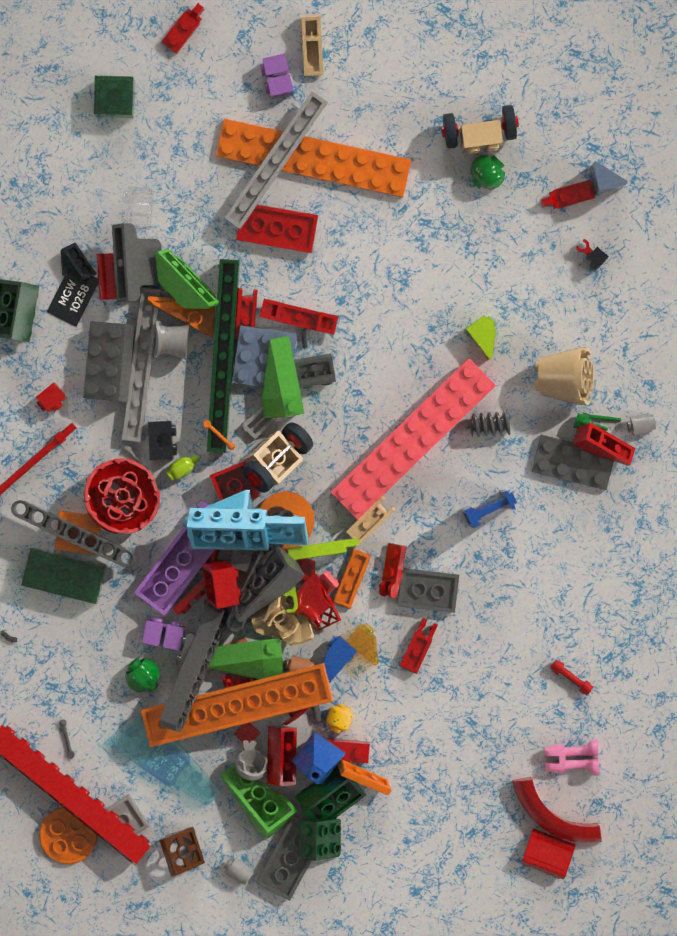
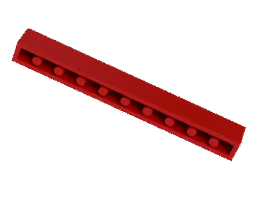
[0,725,151,866]

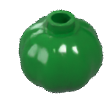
[470,155,505,190]
[125,658,160,693]

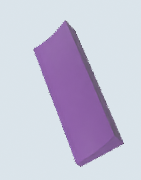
[134,501,220,616]

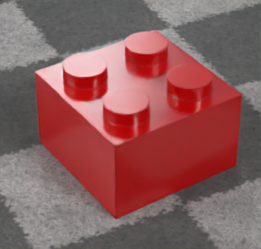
[210,461,260,501]
[202,560,241,609]

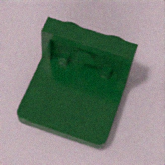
[298,818,341,861]

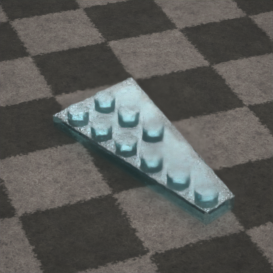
[104,706,222,806]

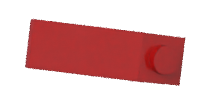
[572,422,635,466]

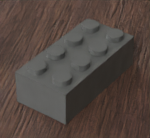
[83,321,135,402]

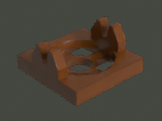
[159,827,205,876]

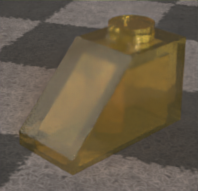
[346,623,378,666]

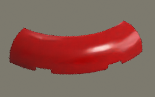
[512,777,602,843]

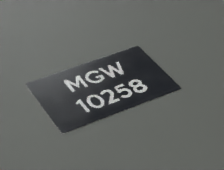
[47,276,98,327]

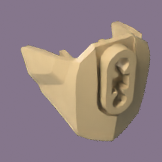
[250,592,314,646]

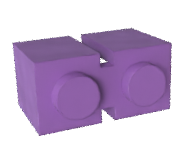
[260,53,294,99]
[142,617,185,651]

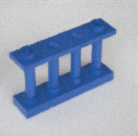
[461,490,517,528]

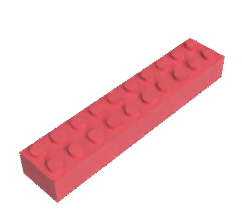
[331,358,496,520]

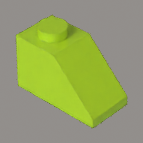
[465,315,496,360]

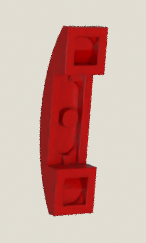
[260,298,339,335]

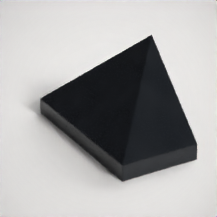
[60,242,97,282]

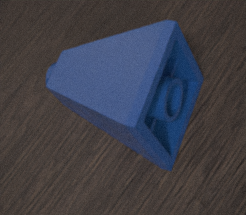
[292,731,345,784]

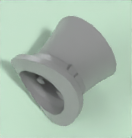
[153,320,189,360]

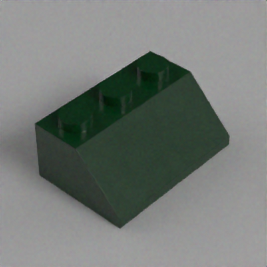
[0,279,39,343]
[295,765,366,821]

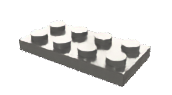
[532,435,614,490]
[256,815,312,901]

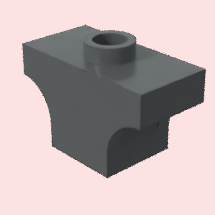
[230,538,254,572]

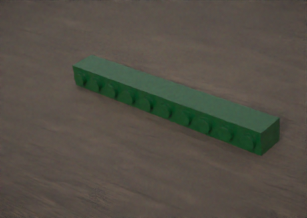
[206,259,240,453]

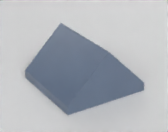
[589,161,628,195]

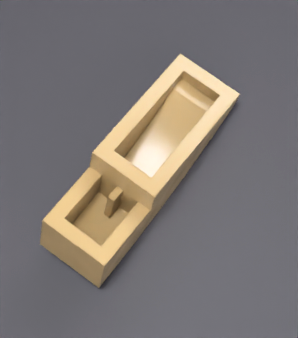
[301,14,323,76]

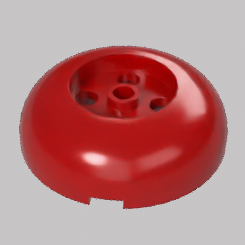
[84,458,160,535]

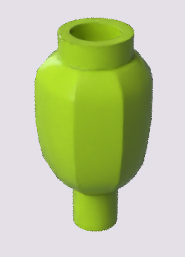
[167,454,200,481]

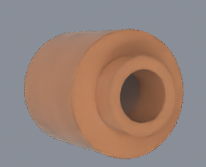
[285,655,314,672]

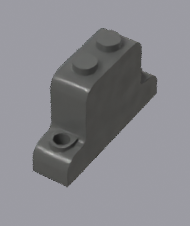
[112,223,162,302]

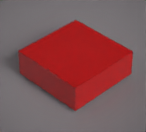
[234,722,261,743]

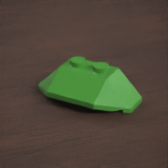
[155,248,219,309]

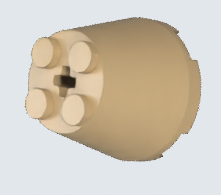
[535,347,594,405]

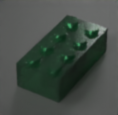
[21,547,107,604]

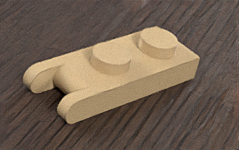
[346,496,396,545]

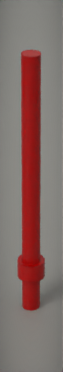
[0,423,77,495]

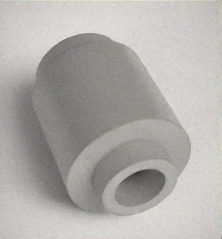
[627,413,656,436]
[224,858,253,885]

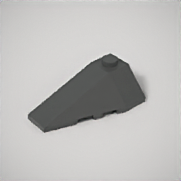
[232,544,304,622]

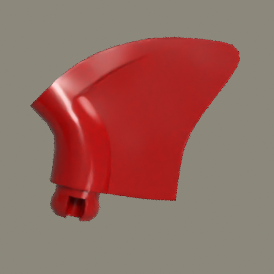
[295,574,331,626]

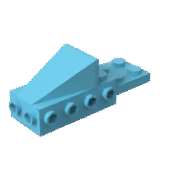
[185,490,308,551]

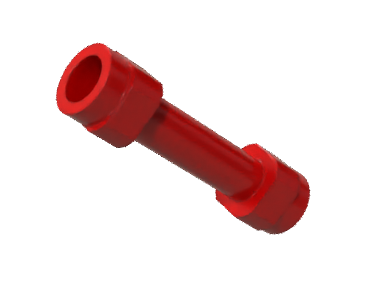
[550,659,594,696]

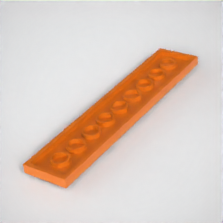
[216,119,411,198]
[140,663,334,747]

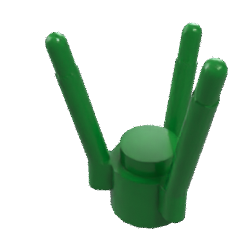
[573,412,621,431]

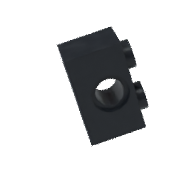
[148,421,177,460]

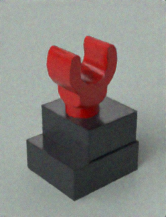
[576,239,609,272]

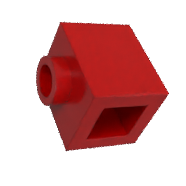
[36,382,68,413]

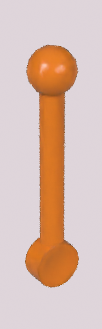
[203,420,235,450]

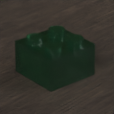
[94,75,135,118]

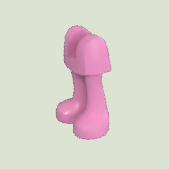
[544,739,599,776]

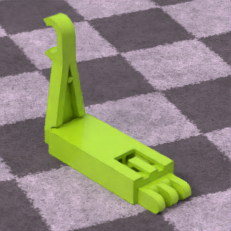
[284,538,359,613]

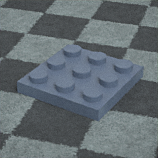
[232,325,297,387]

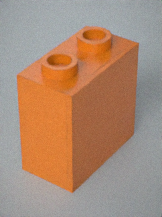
[55,511,101,554]

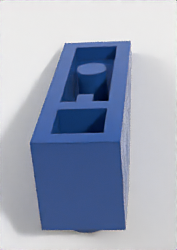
[324,635,357,683]

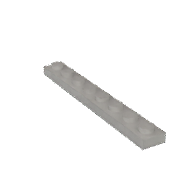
[224,91,328,229]
[122,288,161,442]

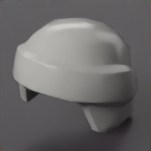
[235,740,268,781]

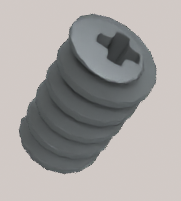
[471,411,510,437]

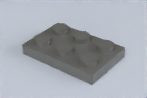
[398,568,459,613]

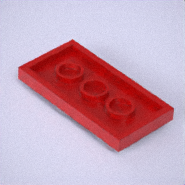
[236,205,318,254]

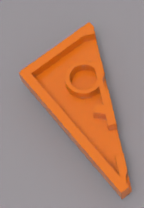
[147,296,215,337]

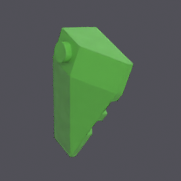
[262,335,304,418]
[208,638,283,679]
[220,764,297,840]

